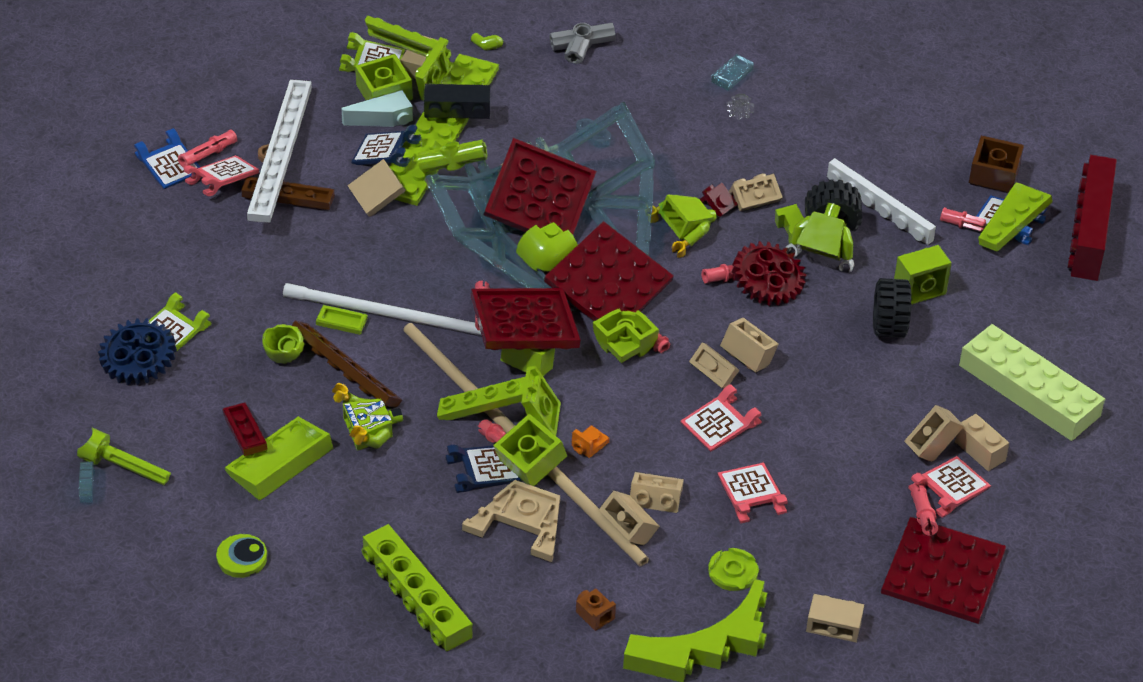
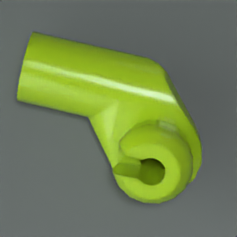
[471,33,503,50]

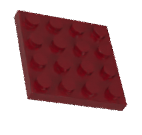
[483,138,597,235]
[544,221,674,321]
[470,288,581,350]
[881,517,1006,624]

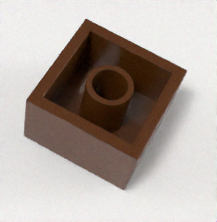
[969,135,1024,192]

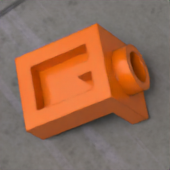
[572,425,609,458]

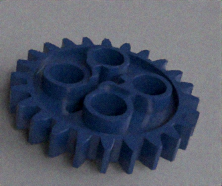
[98,318,177,385]

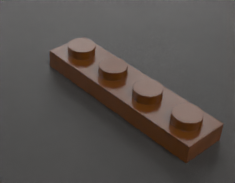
[241,177,335,210]

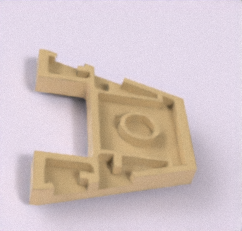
[462,480,560,562]

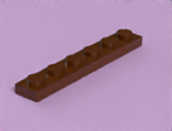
[292,320,402,408]

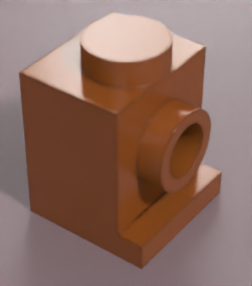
[576,589,616,631]

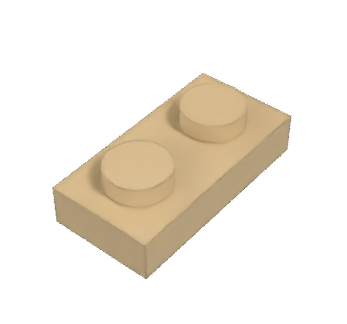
[689,342,739,388]

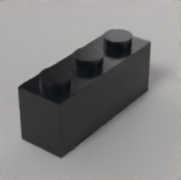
[424,84,490,119]

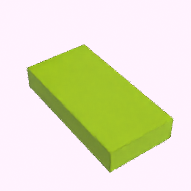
[316,305,368,335]

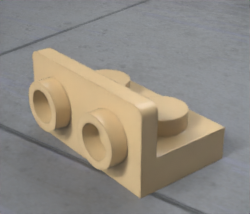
[729,174,783,211]
[630,472,684,513]

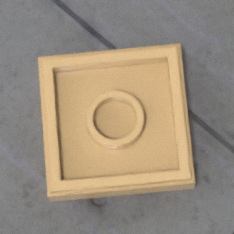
[348,159,406,217]

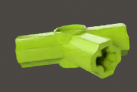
[418,137,488,173]

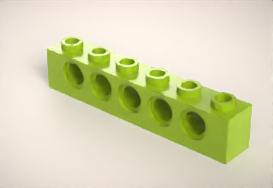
[362,524,473,652]

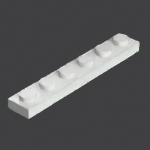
[827,158,936,245]

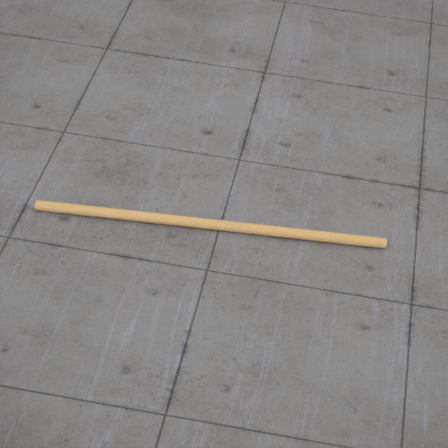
[404,323,649,567]

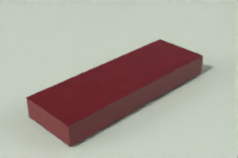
[222,402,268,456]

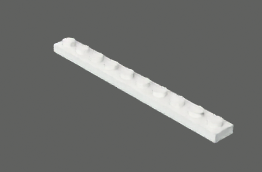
[247,80,312,223]

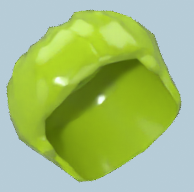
[262,324,305,364]

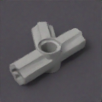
[550,23,616,64]

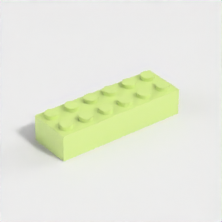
[959,324,1105,441]

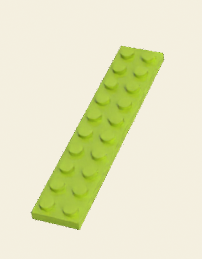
[390,54,499,206]

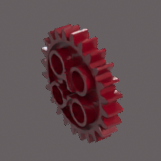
[731,241,806,306]

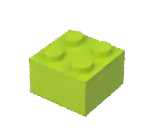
[355,54,413,101]
[894,245,952,304]
[493,414,567,486]

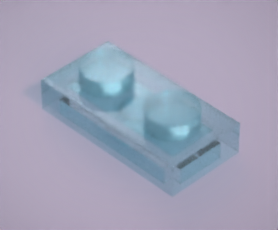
[711,54,754,91]

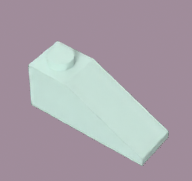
[342,90,413,127]

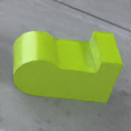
[775,204,804,243]

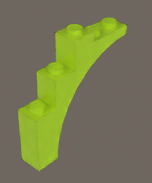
[623,579,768,682]

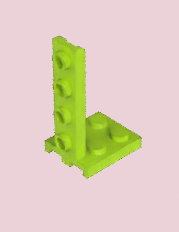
[365,15,454,101]
[437,365,561,436]

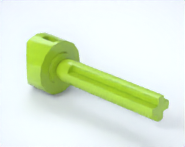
[77,427,171,485]

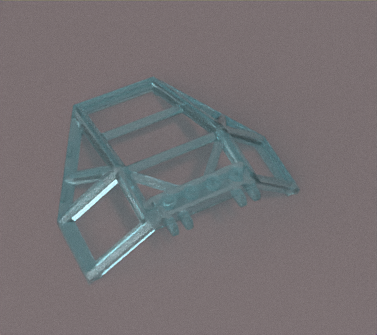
[425,102,655,313]

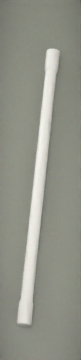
[283,283,482,336]

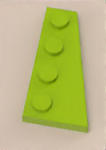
[978,182,1053,252]

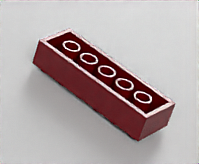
[1067,154,1117,281]

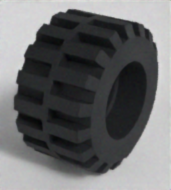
[805,179,862,234]
[873,278,911,338]

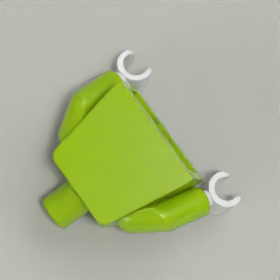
[786,203,854,272]

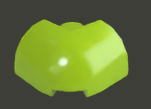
[516,222,578,271]
[593,308,659,363]

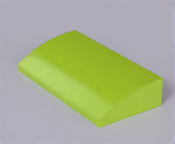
[225,416,333,501]

